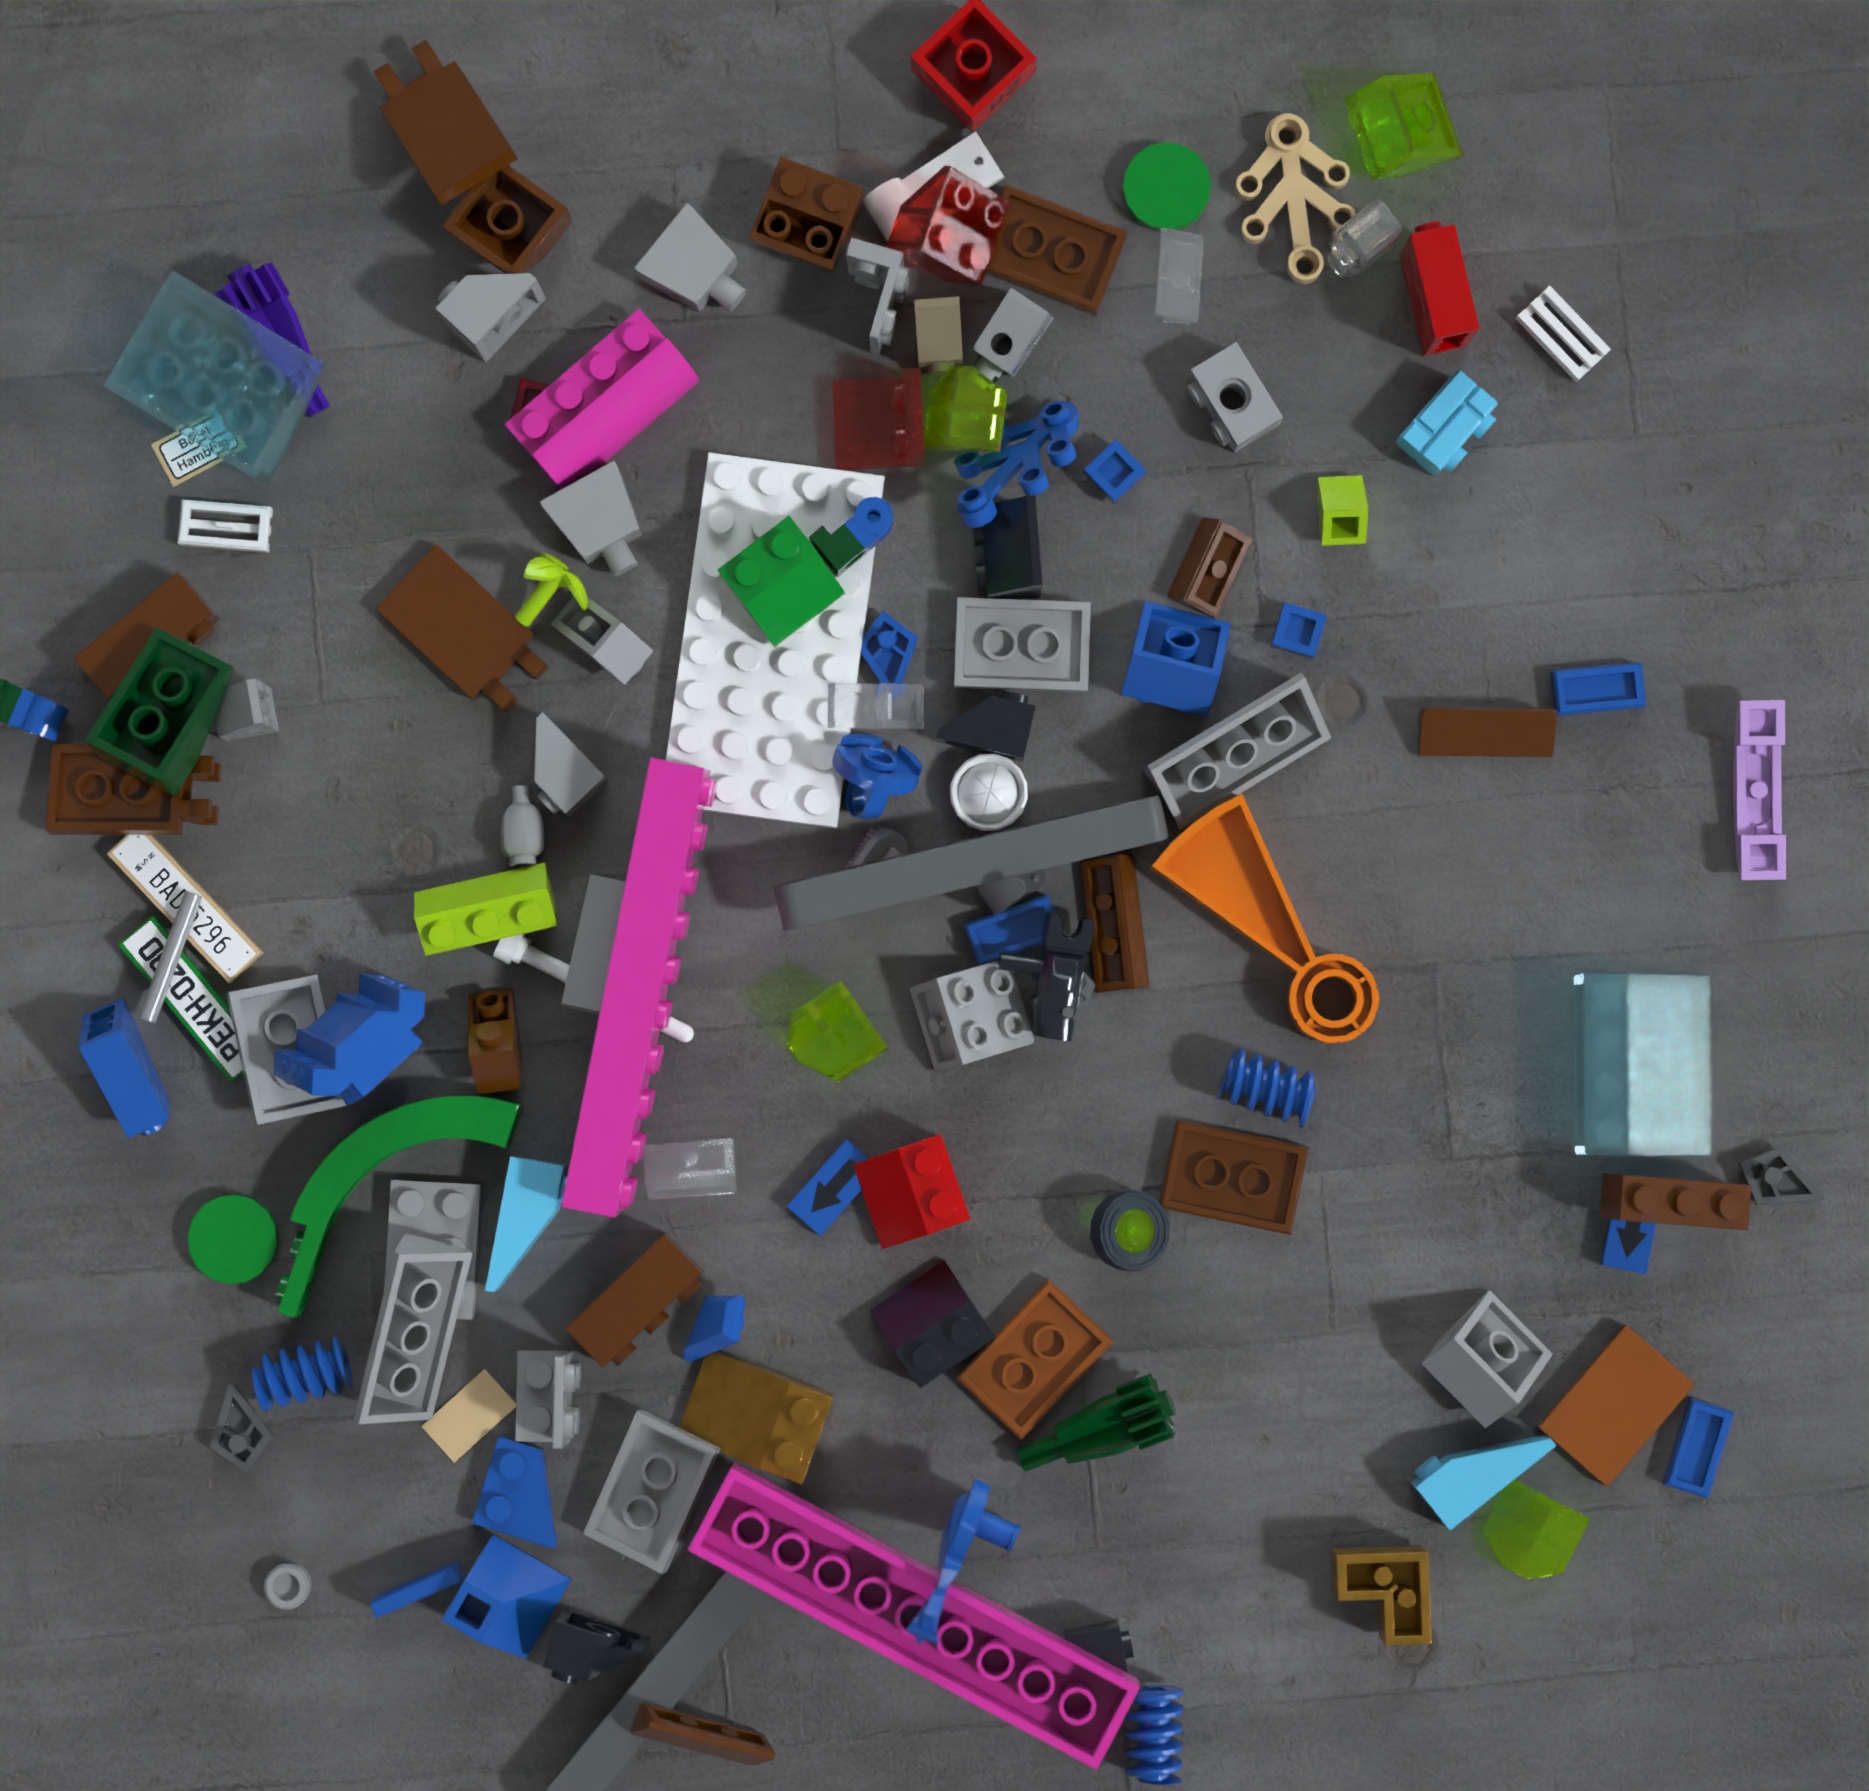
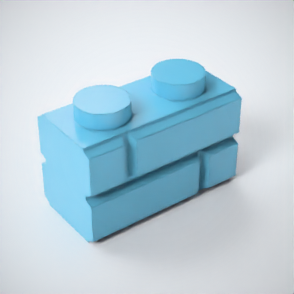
[1395,369,1498,477]

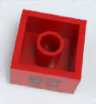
[911,0,1037,133]

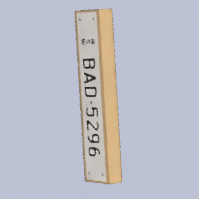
[107,835,264,984]

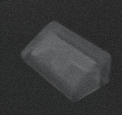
[1154,228,1204,324]
[644,1138,737,1200]

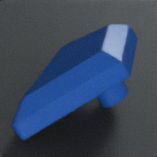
[861,611,918,701]
[682,1295,746,1362]

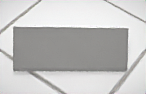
[1144,673,1331,830]
[353,1233,473,1425]

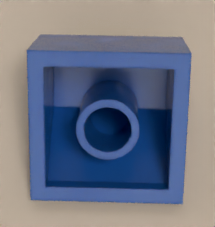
[1121,601,1231,717]

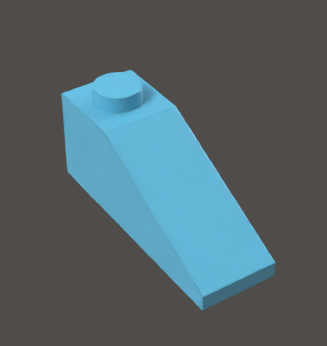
[485,1156,568,1292]
[1411,1435,1556,1531]

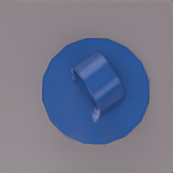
[832,733,922,818]

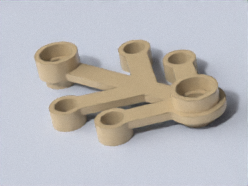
[1235,113,1356,284]

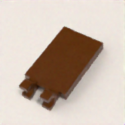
[373,40,518,206]
[375,544,549,713]
[45,744,222,835]

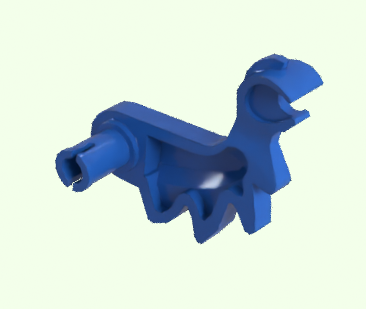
[905,1479,1021,1645]

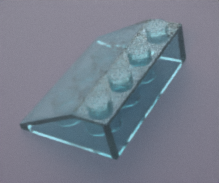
[103,270,326,483]
[1574,974,1711,1155]

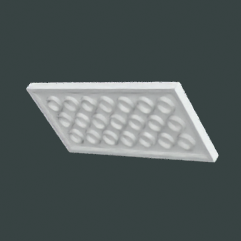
[666,453,885,829]

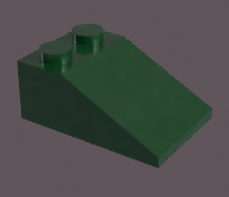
[84,627,234,797]

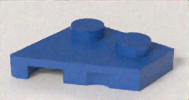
[471,1435,558,1549]

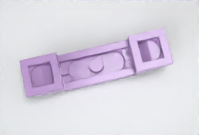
[1733,700,1786,880]

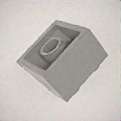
[435,273,546,363]
[1421,1290,1553,1428]

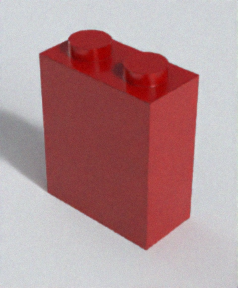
[1400,221,1480,357]

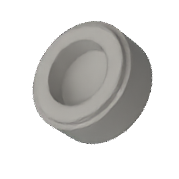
[264,1562,312,1610]

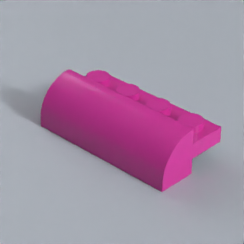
[504,308,700,490]

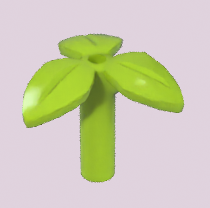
[515,552,588,627]

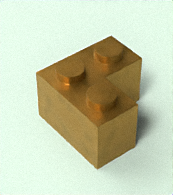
[1331,1545,1432,1646]

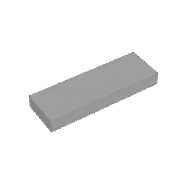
[561,874,626,1014]

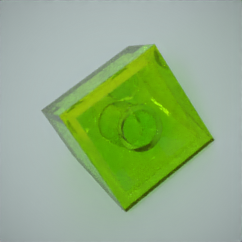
[1344,73,1464,181]

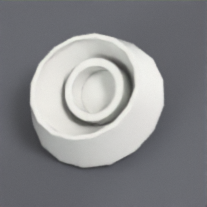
[950,753,1028,831]

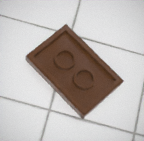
[973,184,1128,316]
[1159,1120,1309,1235]

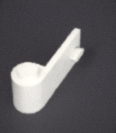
[863,132,1005,250]

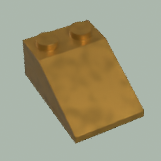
[679,1351,834,1484]

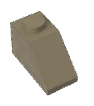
[914,296,963,377]

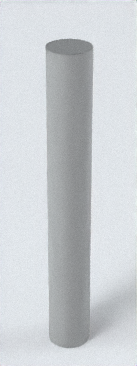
[139,891,202,1023]

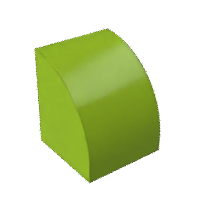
[1318,475,1368,546]

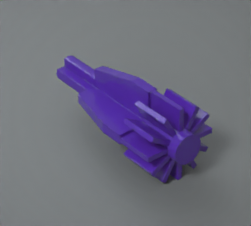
[214,262,330,418]

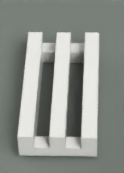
[1515,286,1611,382]
[178,500,273,553]

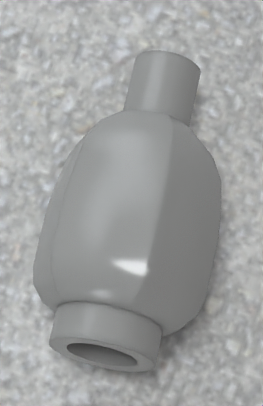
[500,785,544,868]

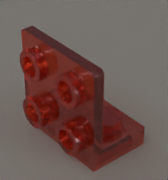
[833,368,925,470]

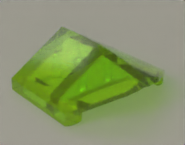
[923,365,1007,452]
[786,980,889,1082]
[1482,1479,1591,1579]

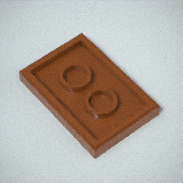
[956,1279,1114,1439]
[1537,1324,1695,1487]

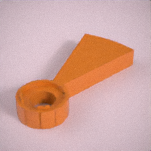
[1150,794,1379,1044]

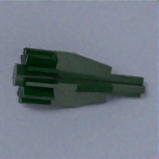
[1016,1373,1176,1472]

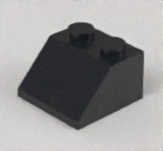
[973,495,1043,599]
[870,1260,995,1389]

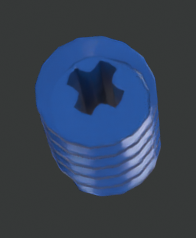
[1217,1048,1316,1128]
[252,1336,353,1412]
[1125,1685,1184,1785]

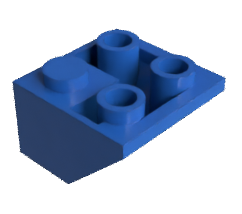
[442,1534,572,1659]

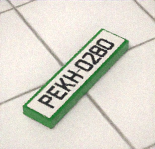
[118,916,244,1082]

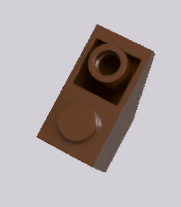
[468,988,523,1094]

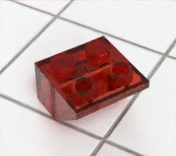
[886,166,1011,285]

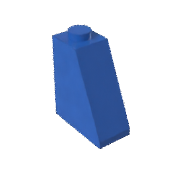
[78,997,170,1138]

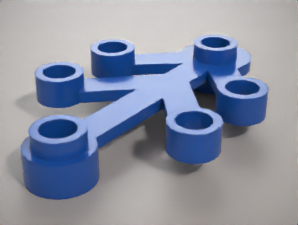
[954,401,1079,528]

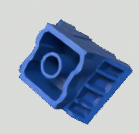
[274,973,425,1106]

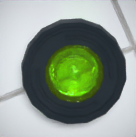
[1090,1191,1169,1271]

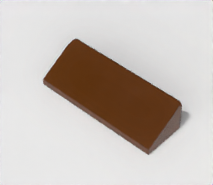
[1418,708,1557,757]
[1080,854,1149,993]
[630,1702,775,1765]

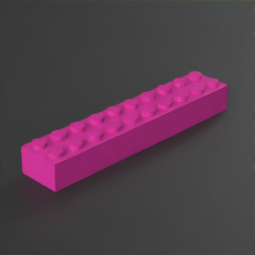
[561,757,717,1218]
[688,1463,1140,1770]

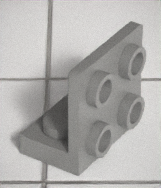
[846,238,910,355]
[909,960,1034,1073]
[515,1350,581,1449]

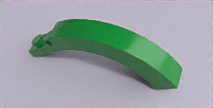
[275,1096,524,1318]

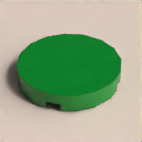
[1122,142,1211,233]
[187,1194,280,1284]

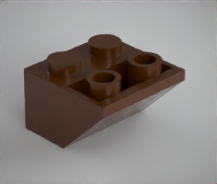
[749,156,865,272]

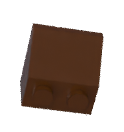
[442,165,572,274]

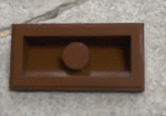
[1168,517,1253,619]

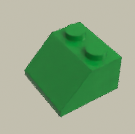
[717,515,845,648]

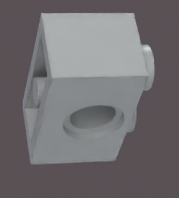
[1186,342,1283,453]

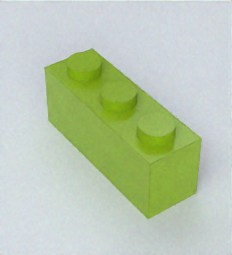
[414,862,558,956]

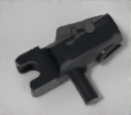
[998,911,1095,1041]

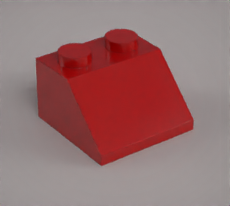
[853,1134,971,1249]

